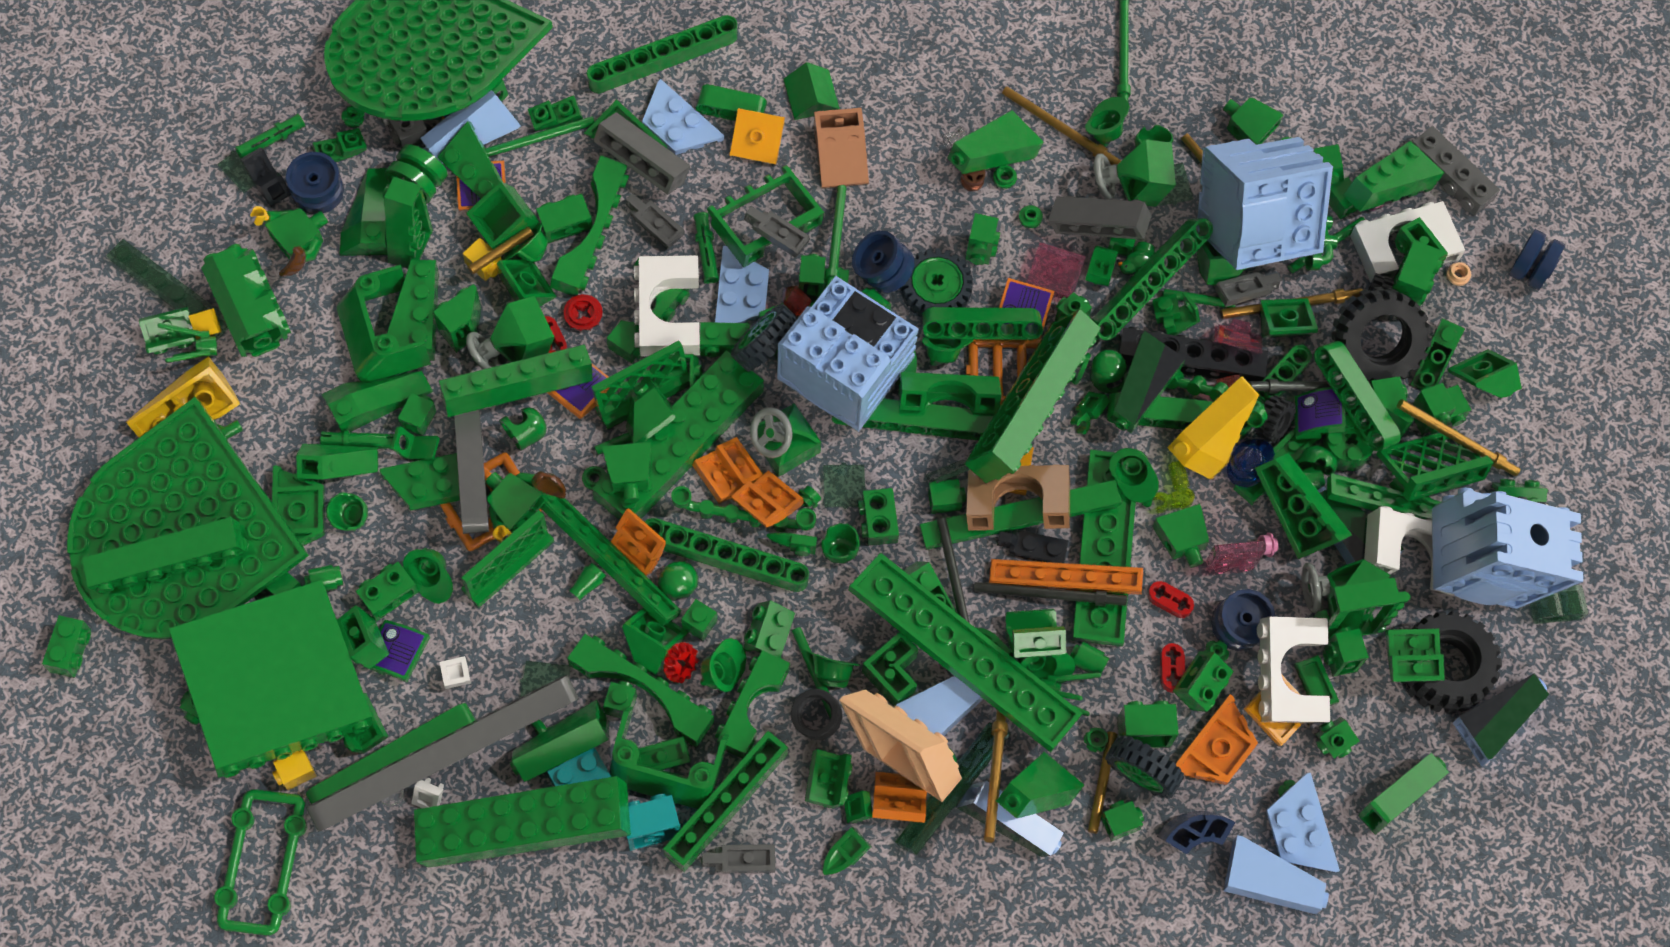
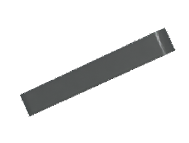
[454,409,489,534]

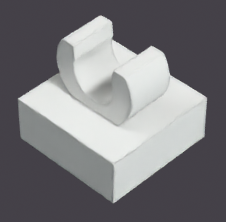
[439,656,471,689]
[411,778,444,808]

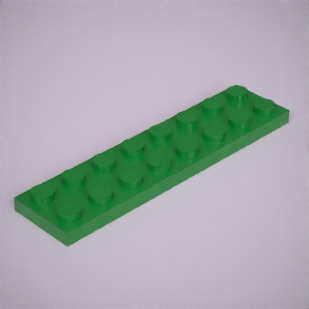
[1072,449,1136,647]

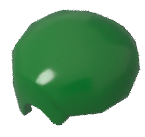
[1134,125,1173,147]
[1297,446,1338,476]
[326,492,368,532]
[821,523,860,564]
[658,561,699,601]

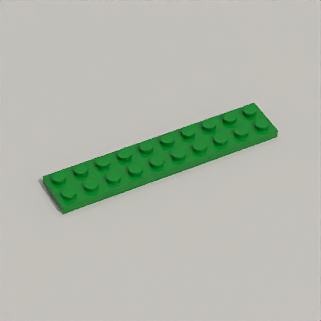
[848,553,1083,753]

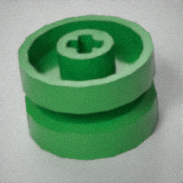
[384,144,448,204]

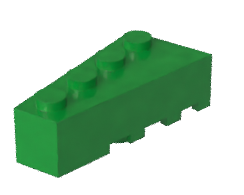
[1343,141,1444,212]
[387,260,439,361]
[1255,453,1352,559]

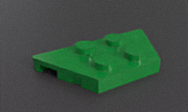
[379,453,460,511]
[272,465,325,546]

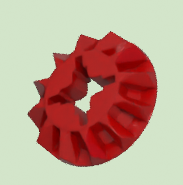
[564,294,603,332]
[663,642,700,683]

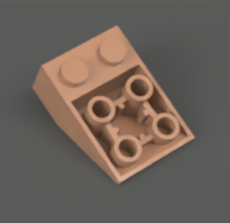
[814,108,869,188]

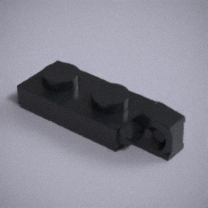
[997,530,1069,563]

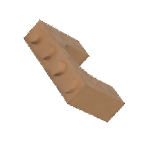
[966,464,1070,531]

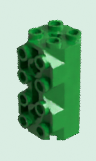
[201,244,291,357]

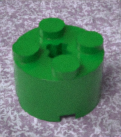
[1321,414,1374,472]

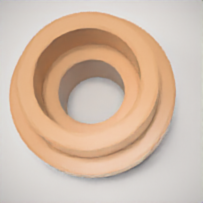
[1446,262,1471,286]

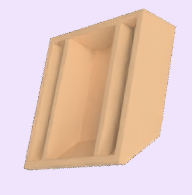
[839,689,962,802]

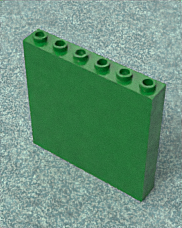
[169,580,373,778]

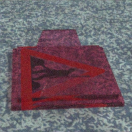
[1214,319,1262,354]

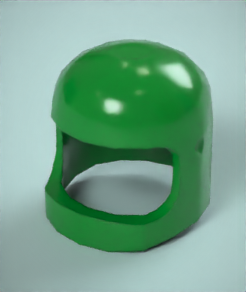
[1090,350,1127,394]
[499,407,547,451]

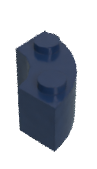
[1157,811,1236,854]

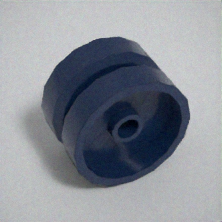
[285,152,344,214]
[1508,229,1566,291]
[852,230,915,293]
[1211,589,1276,651]

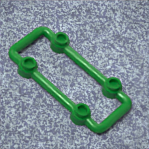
[214,789,307,936]

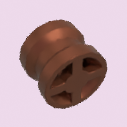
[961,170,986,191]

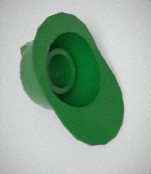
[1085,96,1130,147]
[504,223,548,262]
[922,336,974,366]
[1109,448,1159,503]
[403,548,453,604]
[700,638,747,692]
[801,649,860,688]
[1018,653,1075,684]

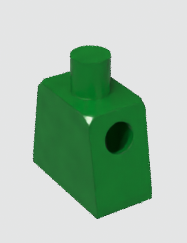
[1223,97,1283,145]
[602,442,652,503]
[1152,504,1209,568]

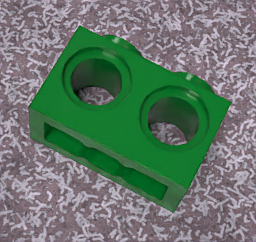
[858,488,899,546]

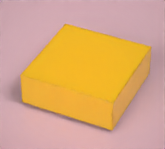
[189,308,222,339]

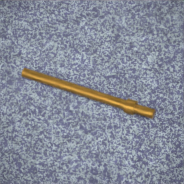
[1002,86,1122,165]
[1220,288,1363,319]
[1397,399,1520,477]
[984,710,1008,843]

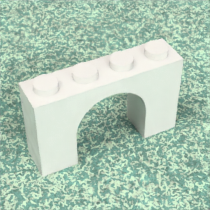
[1350,201,1465,283]
[634,256,700,356]
[1364,506,1454,596]
[1257,617,1330,723]

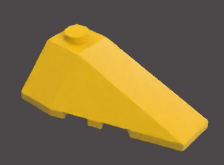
[126,356,240,438]
[1167,377,1259,479]

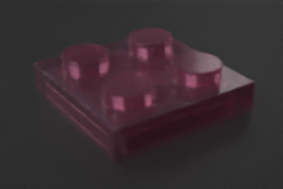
[1026,242,1086,299]
[1206,541,1266,574]

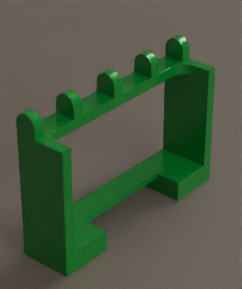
[707,165,824,268]
[1313,577,1410,641]

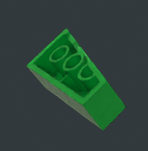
[383,177,433,269]

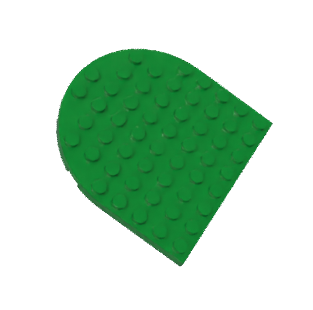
[324,0,553,121]
[67,397,309,639]

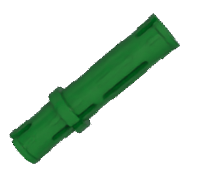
[235,114,305,158]
[693,212,719,284]
[320,430,394,449]

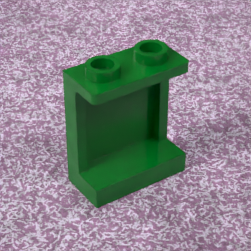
[1005,609,1066,658]

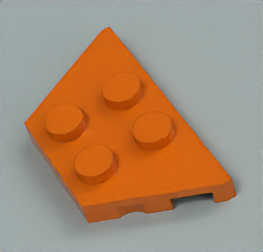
[1176,694,1258,785]

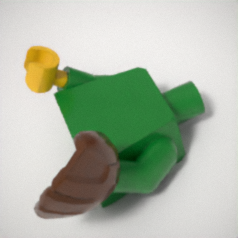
[250,206,328,277]
[486,471,566,543]

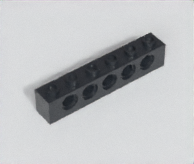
[1118,327,1268,382]

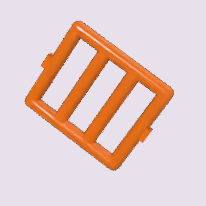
[966,339,1042,406]
[440,452,542,551]

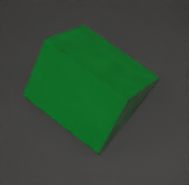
[783,62,840,120]
[497,260,557,306]
[1260,298,1318,338]

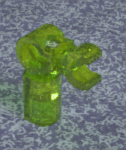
[1153,461,1195,513]

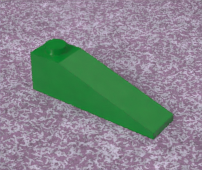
[340,168,390,256]
[321,371,433,432]

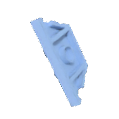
[642,79,724,155]
[715,246,769,323]
[1266,773,1340,872]

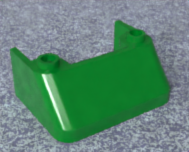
[337,264,431,382]
[610,706,729,809]

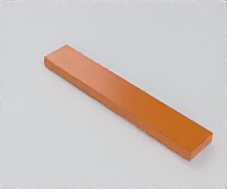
[989,559,1143,595]

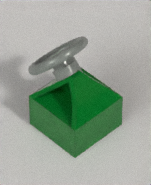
[1094,140,1176,207]
[466,296,554,369]
[750,403,821,477]
[1301,559,1391,630]

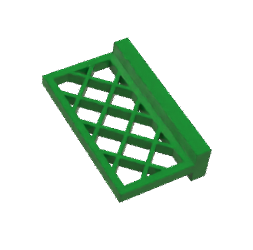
[591,340,690,430]
[1376,429,1494,501]
[461,510,555,608]

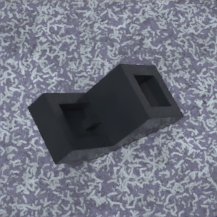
[240,147,291,207]

